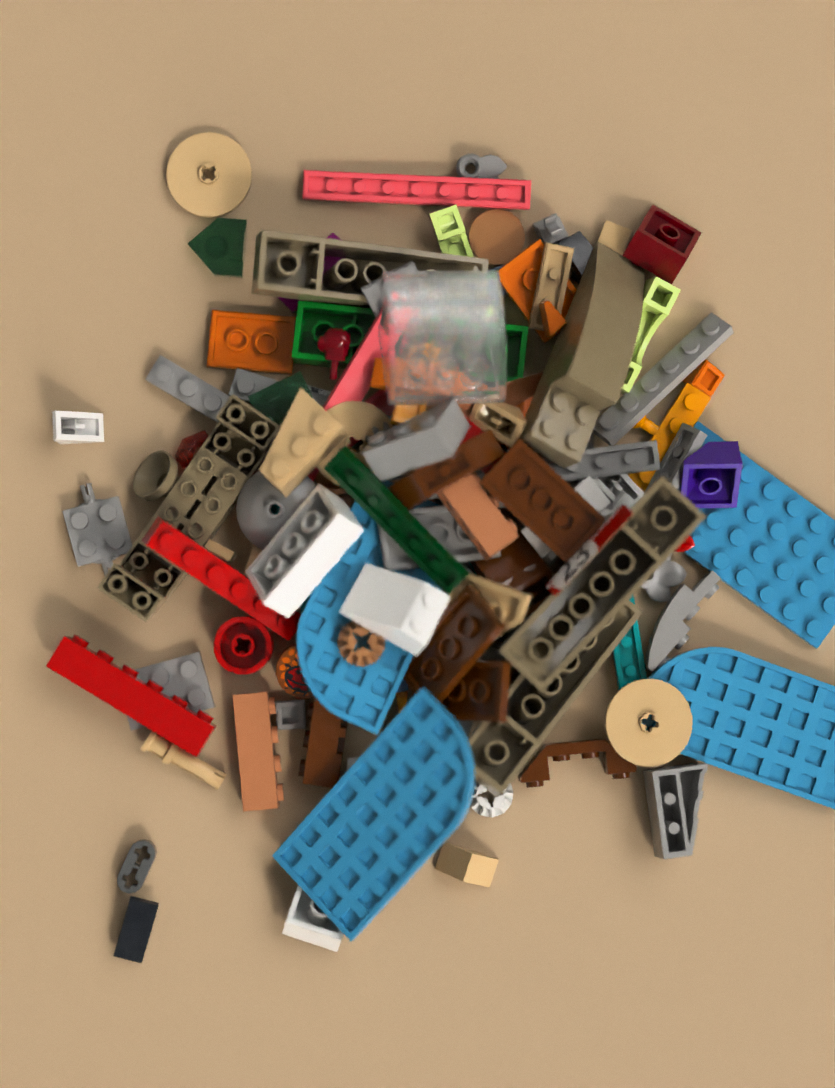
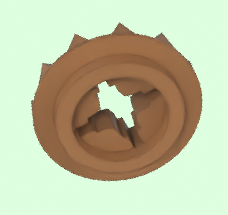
[338,621,385,666]

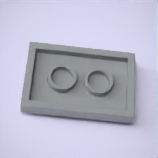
[127,652,215,731]

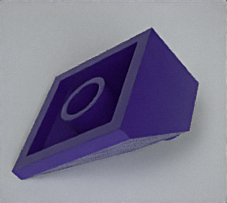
[680,441,743,508]

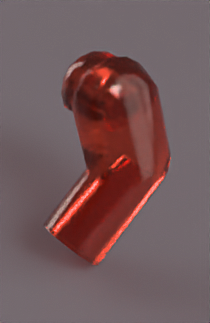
[175,430,208,468]

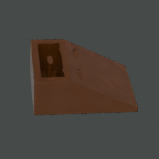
[470,518,553,616]

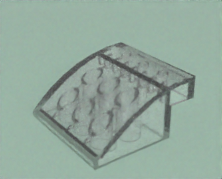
[378,271,507,405]

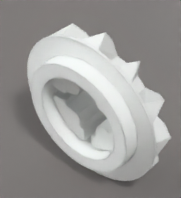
[470,780,513,817]

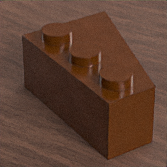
[298,698,348,788]

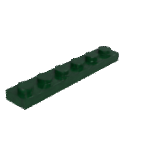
[324,446,470,595]

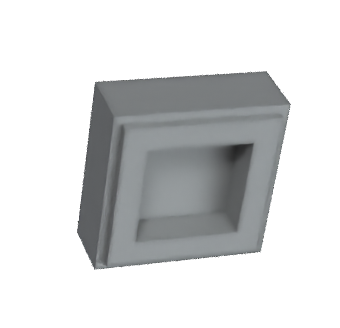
[276,700,306,730]

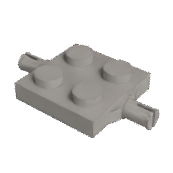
[62,483,132,576]

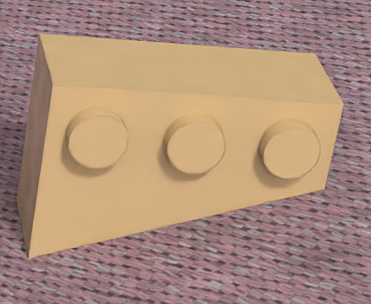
[260,387,347,498]

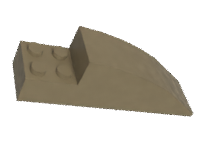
[251,230,489,317]
[520,242,645,468]
[498,476,707,692]
[468,600,643,797]

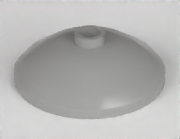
[236,471,316,550]

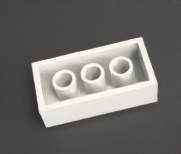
[245,484,364,618]

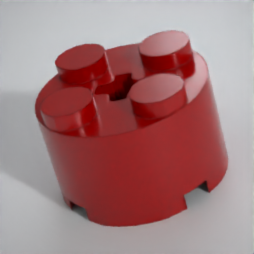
[214,616,274,675]

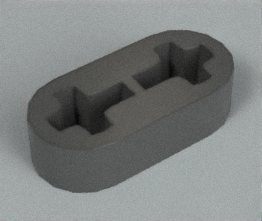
[117,839,157,894]

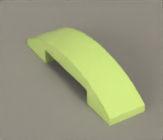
[429,204,494,320]

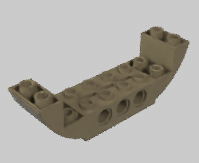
[97,394,281,621]

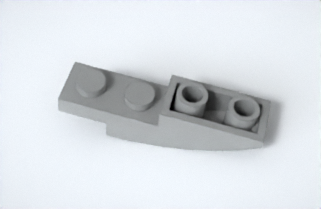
[645,570,721,672]

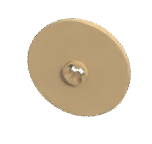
[166,132,252,218]
[317,401,393,486]
[605,678,693,767]

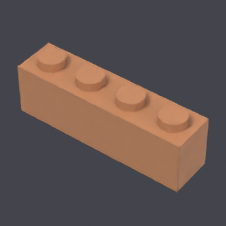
[417,468,518,561]
[232,691,284,812]

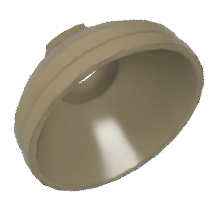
[133,450,179,501]

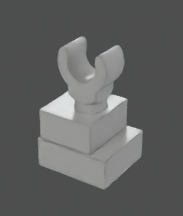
[533,213,568,245]

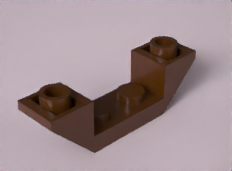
[388,429,505,511]
[519,738,637,787]

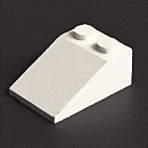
[339,563,451,656]
[282,885,343,952]

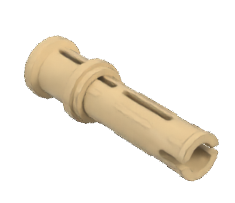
[141,731,227,790]

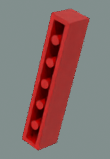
[141,517,302,641]
[46,634,217,757]

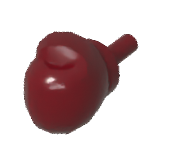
[317,328,351,380]

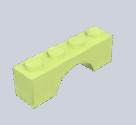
[621,276,681,394]

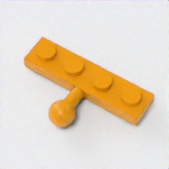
[628,383,711,492]

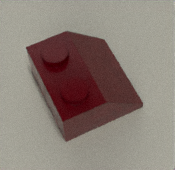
[622,204,701,284]

